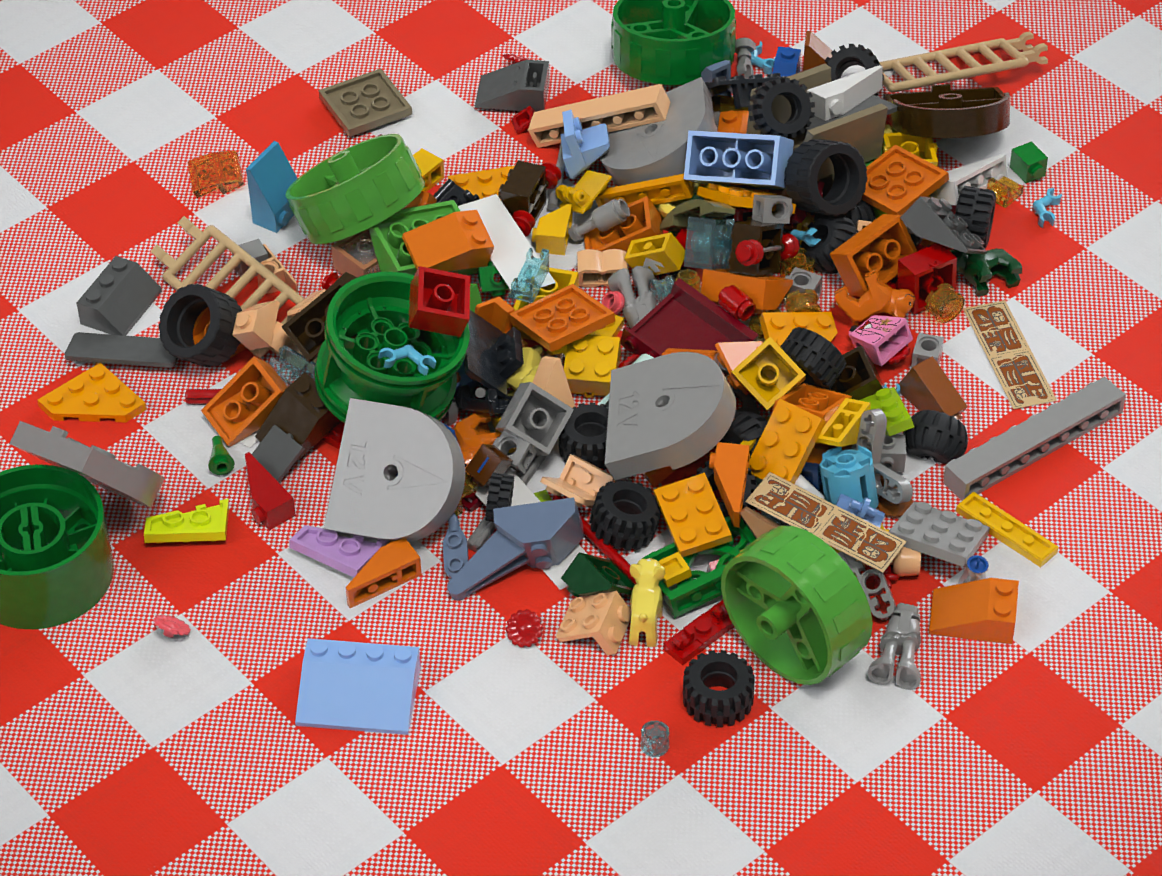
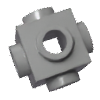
[868,434,906,472]

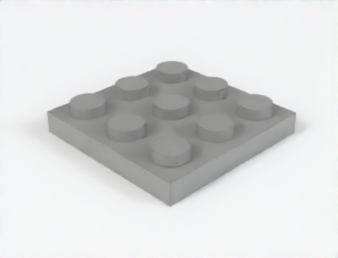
[889,501,990,567]

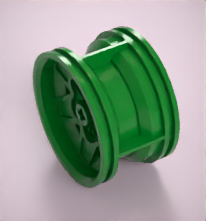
[314,272,470,423]

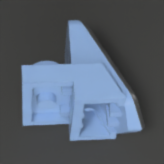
[560,110,610,180]

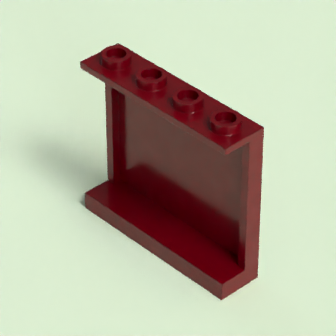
[620,278,759,377]

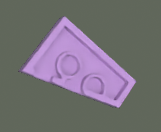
[289,525,387,577]

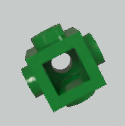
[477,261,510,296]

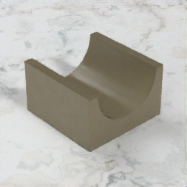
[746,64,888,181]

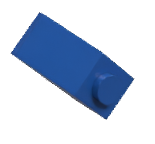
[772,46,801,77]

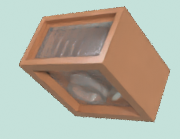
[331,229,380,277]

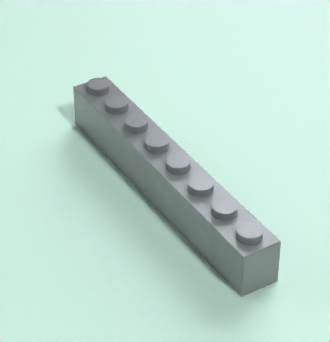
[943,377,1126,501]

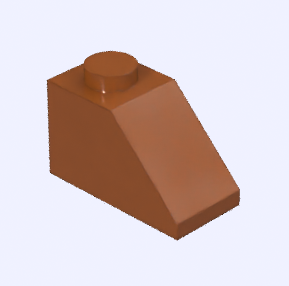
[803,31,832,71]

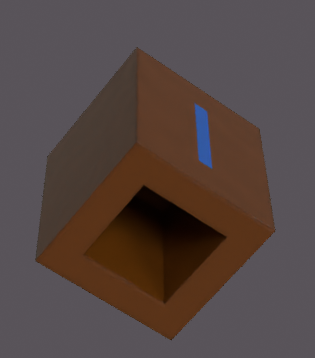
[465,444,513,487]

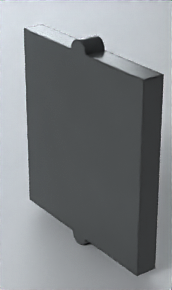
[252,425,305,482]

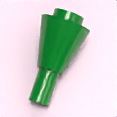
[208,436,235,475]

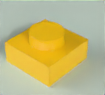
[658,551,692,588]

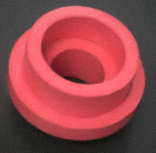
[601,291,625,315]

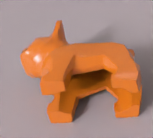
[834,268,915,326]
[451,412,501,478]

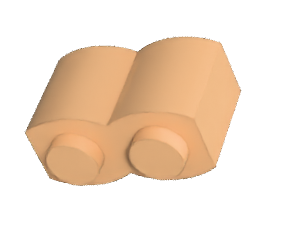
[577,249,628,288]

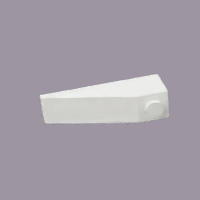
[807,65,883,121]
[931,154,1007,205]

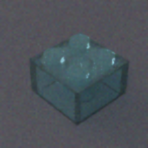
[684,216,735,270]

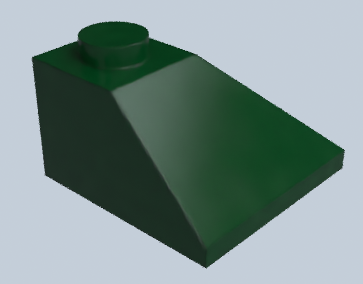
[561,552,635,598]

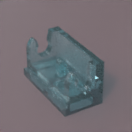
[509,248,549,303]
[269,345,316,387]

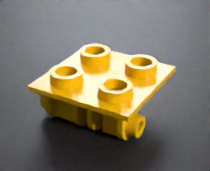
[555,170,612,214]

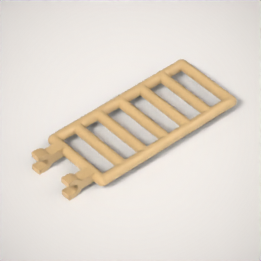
[879,31,1048,93]
[150,216,305,358]

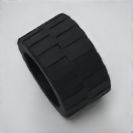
[784,139,867,216]
[159,284,242,367]

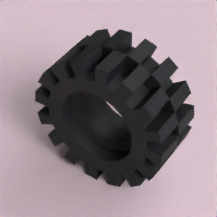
[485,473,514,522]

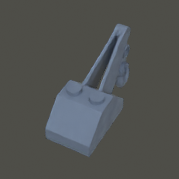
[443,497,584,601]

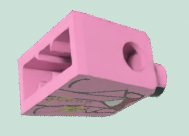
[849,315,913,366]

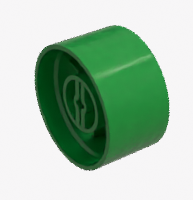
[0,465,114,629]

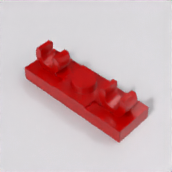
[663,600,734,665]

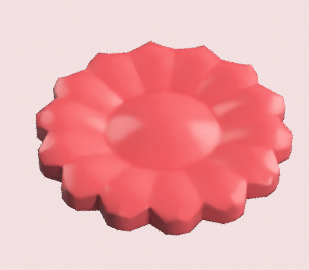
[153,614,191,638]

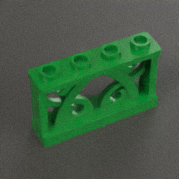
[642,516,756,618]

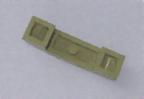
[660,199,735,232]

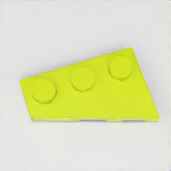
[144,498,229,543]

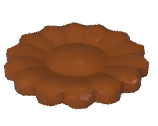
[877,496,913,518]

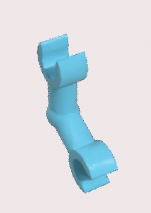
[750,41,775,75]
[1033,188,1062,228]
[790,228,820,261]
[378,345,436,375]

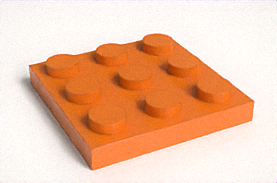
[861,144,949,216]
[509,284,615,352]

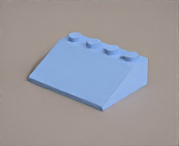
[295,638,421,735]

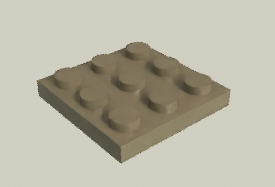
[318,69,412,137]

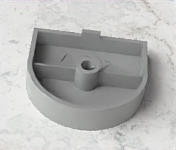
[600,77,717,186]
[605,352,736,480]
[323,398,465,542]
[9,421,165,508]

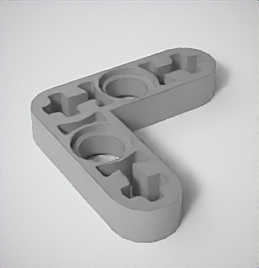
[855,409,913,504]
[838,552,896,621]

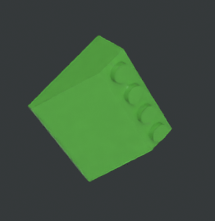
[368,200,479,275]

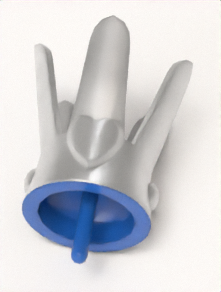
[958,555,989,584]

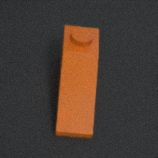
[709,442,750,528]
[346,539,422,608]

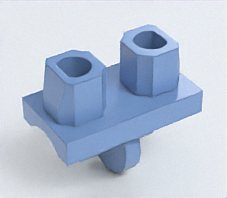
[836,494,885,528]

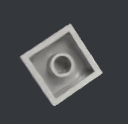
[495,382,574,456]

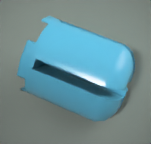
[819,445,879,509]

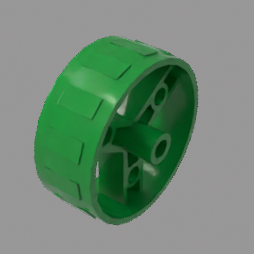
[611,0,736,85]

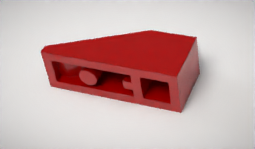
[245,452,296,530]

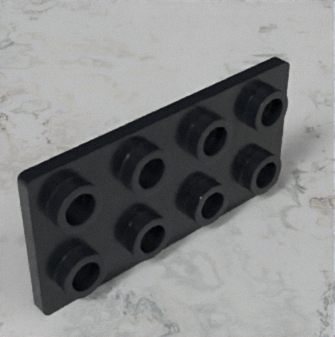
[705,73,788,109]
[464,310,524,398]

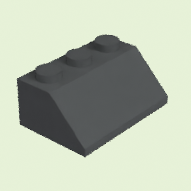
[76,256,162,336]

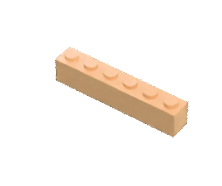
[528,84,670,148]

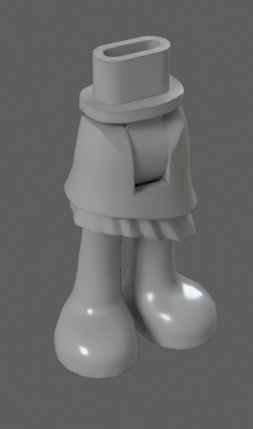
[608,266,657,329]
[868,603,921,690]

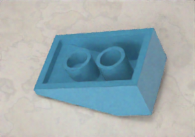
[246,141,298,233]

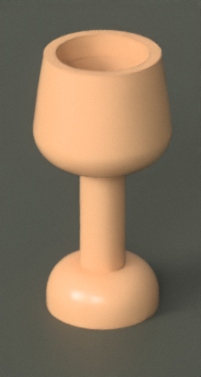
[856,546,921,577]

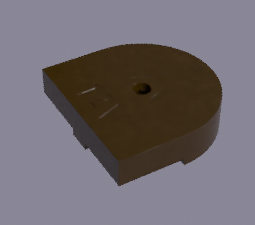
[883,84,1010,138]

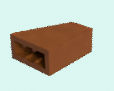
[899,356,968,421]

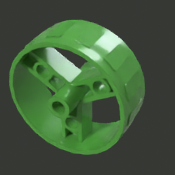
[285,134,425,244]
[721,526,873,685]

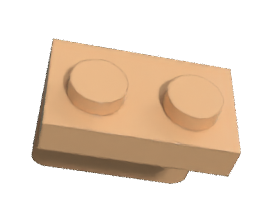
[540,454,615,508]
[556,591,631,655]

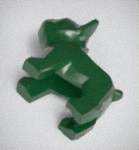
[949,248,1022,297]

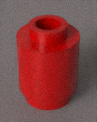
[718,285,756,321]

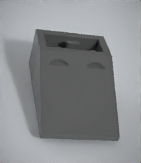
[475,60,550,112]
[900,196,987,254]

